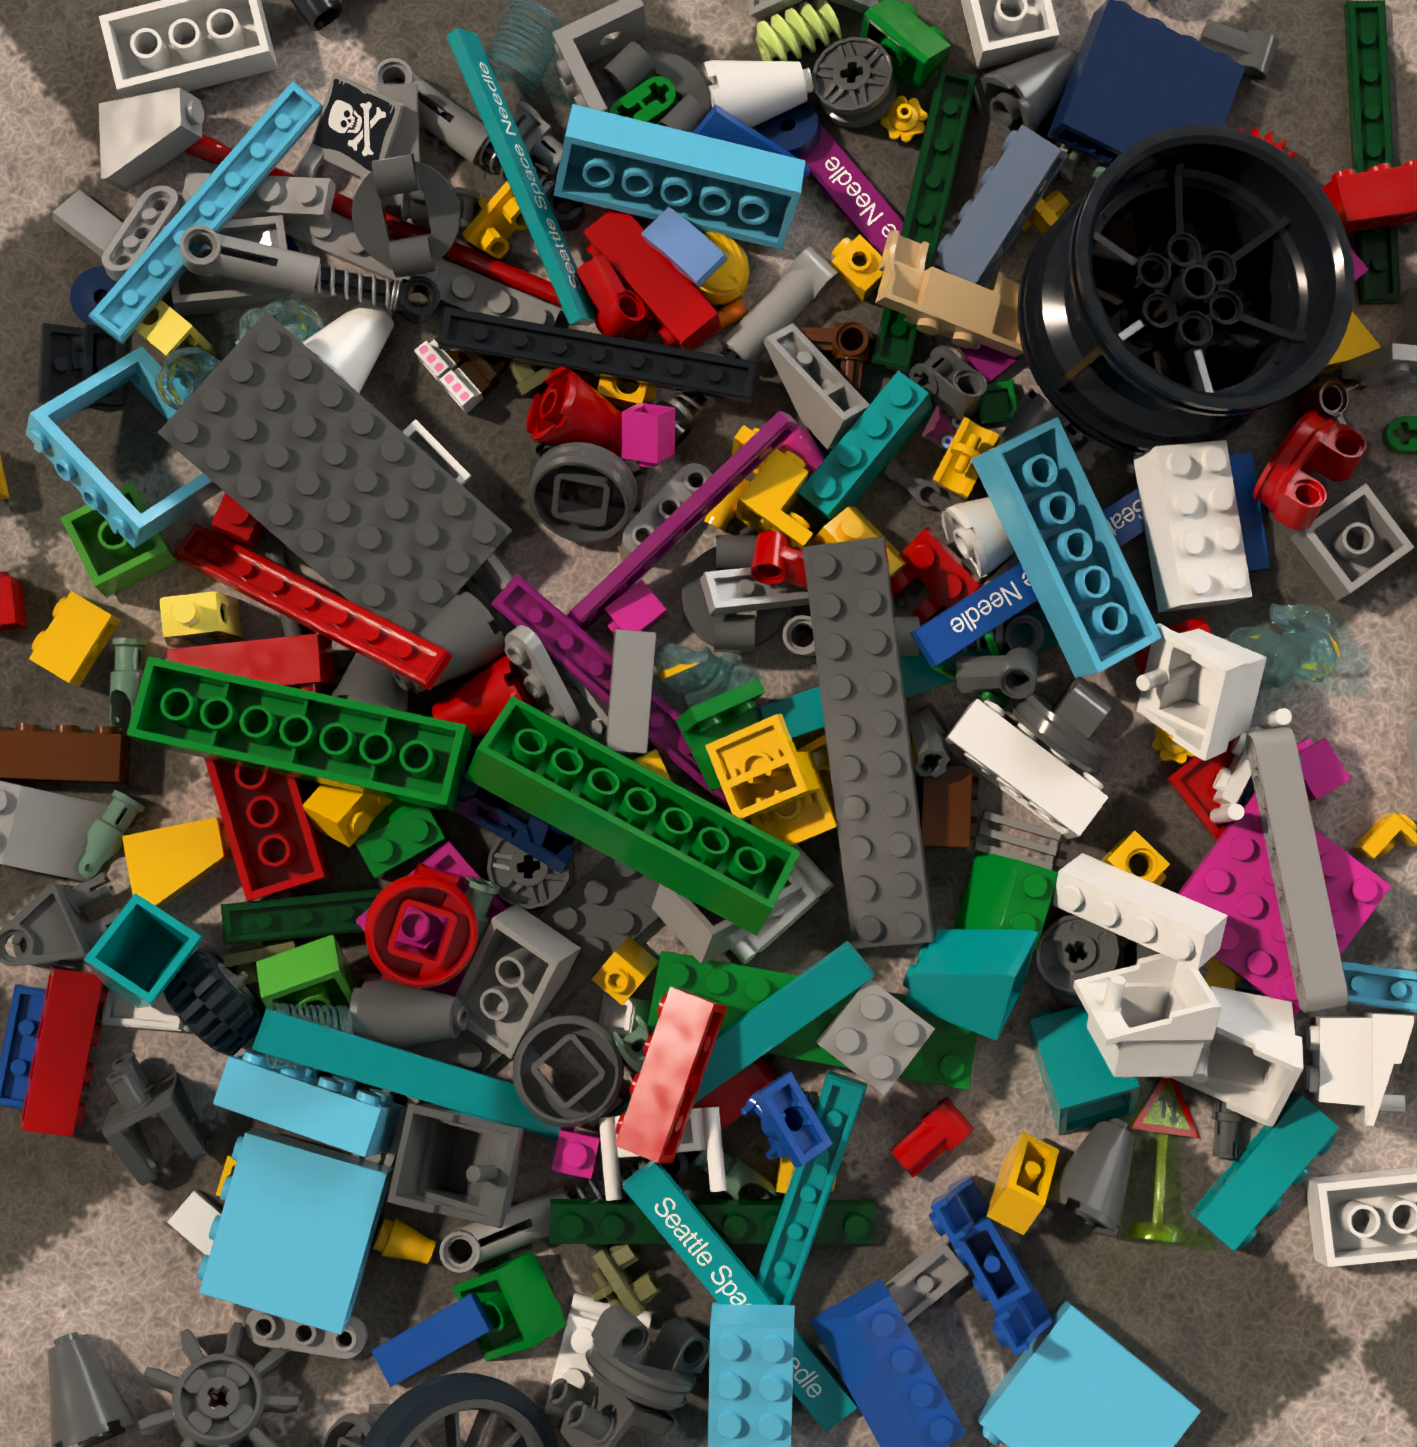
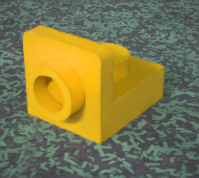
[1351,812,1417,859]

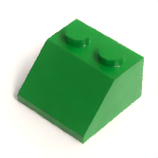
[860,0,951,93]
[355,799,450,879]
[954,850,1058,950]
[452,1250,567,1361]

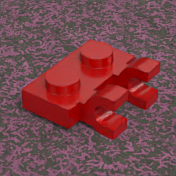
[890,527,984,624]

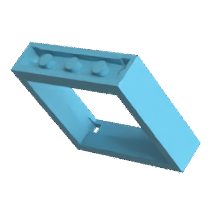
[26,346,222,549]

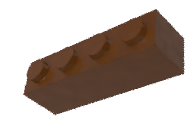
[0,723,131,784]

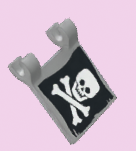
[298,73,405,200]

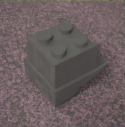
[387,1103,526,1228]

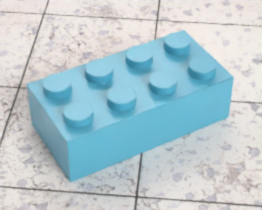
[213,1051,403,1157]
[708,1302,795,1447]

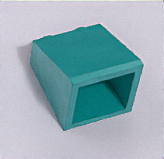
[84,893,203,1008]
[903,929,1039,1041]
[1029,1005,1140,1135]

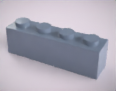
[935,125,1069,287]

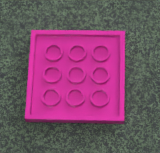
[1178,790,1391,1017]

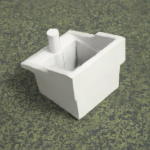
[1136,623,1267,761]
[1073,953,1222,1079]
[1172,986,1304,1127]
[1304,1012,1414,1126]

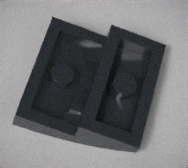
[38,323,126,407]

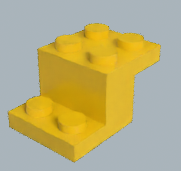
[731,425,813,550]
[705,714,838,846]

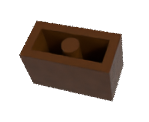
[919,766,979,849]

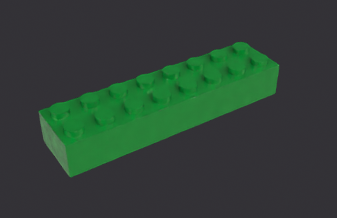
[126,656,473,813]
[465,696,801,936]
[648,950,977,1090]

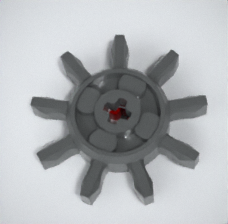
[139,1322,299,1447]

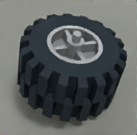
[163,948,266,1056]

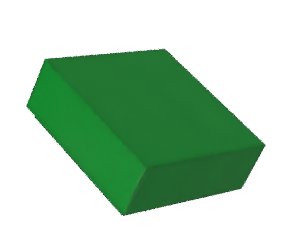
[978,380,1018,426]

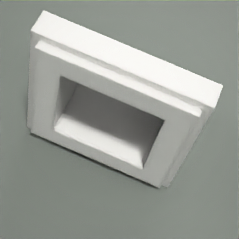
[599,993,650,1038]

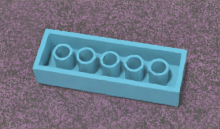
[553,104,805,250]
[971,417,1162,678]

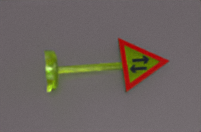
[1128,1077,1200,1244]

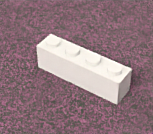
[1052,853,1228,970]

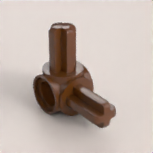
[799,321,875,395]
[1296,376,1368,427]

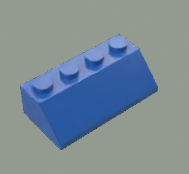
[810,1279,967,1447]

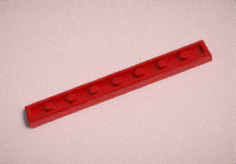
[173,523,452,691]

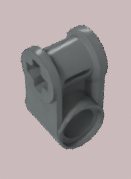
[909,346,987,421]

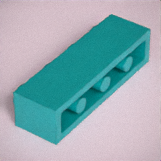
[797,370,933,523]
[1189,1092,1340,1251]

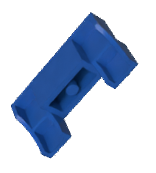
[929,1174,1053,1356]

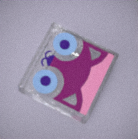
[918,404,972,453]

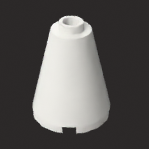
[703,60,813,128]
[302,300,394,393]
[941,497,1015,579]

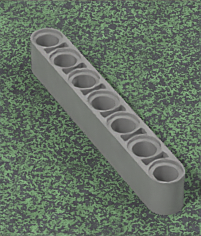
[1245,725,1348,1013]

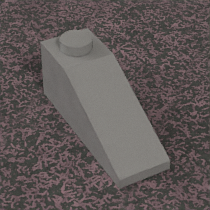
[763,323,870,450]

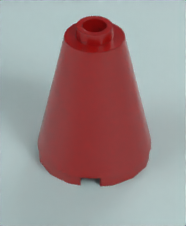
[526,366,622,457]
[429,655,540,739]

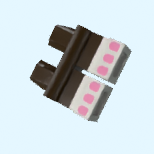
[414,336,511,414]

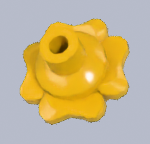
[880,95,928,143]
[1152,726,1195,764]

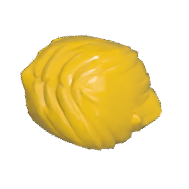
[687,231,749,305]

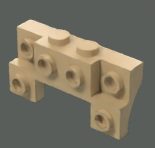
[875,229,1024,357]

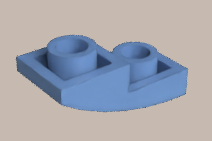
[641,207,728,287]

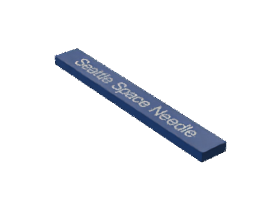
[911,487,1145,667]

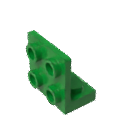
[675,678,765,791]

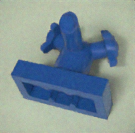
[741,1072,833,1168]

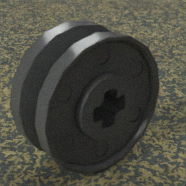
[812,37,898,128]
[487,838,575,911]
[1035,915,1126,1006]

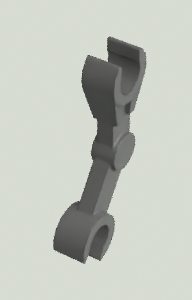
[885,456,941,508]

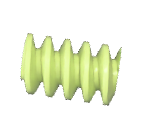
[756,0,842,61]

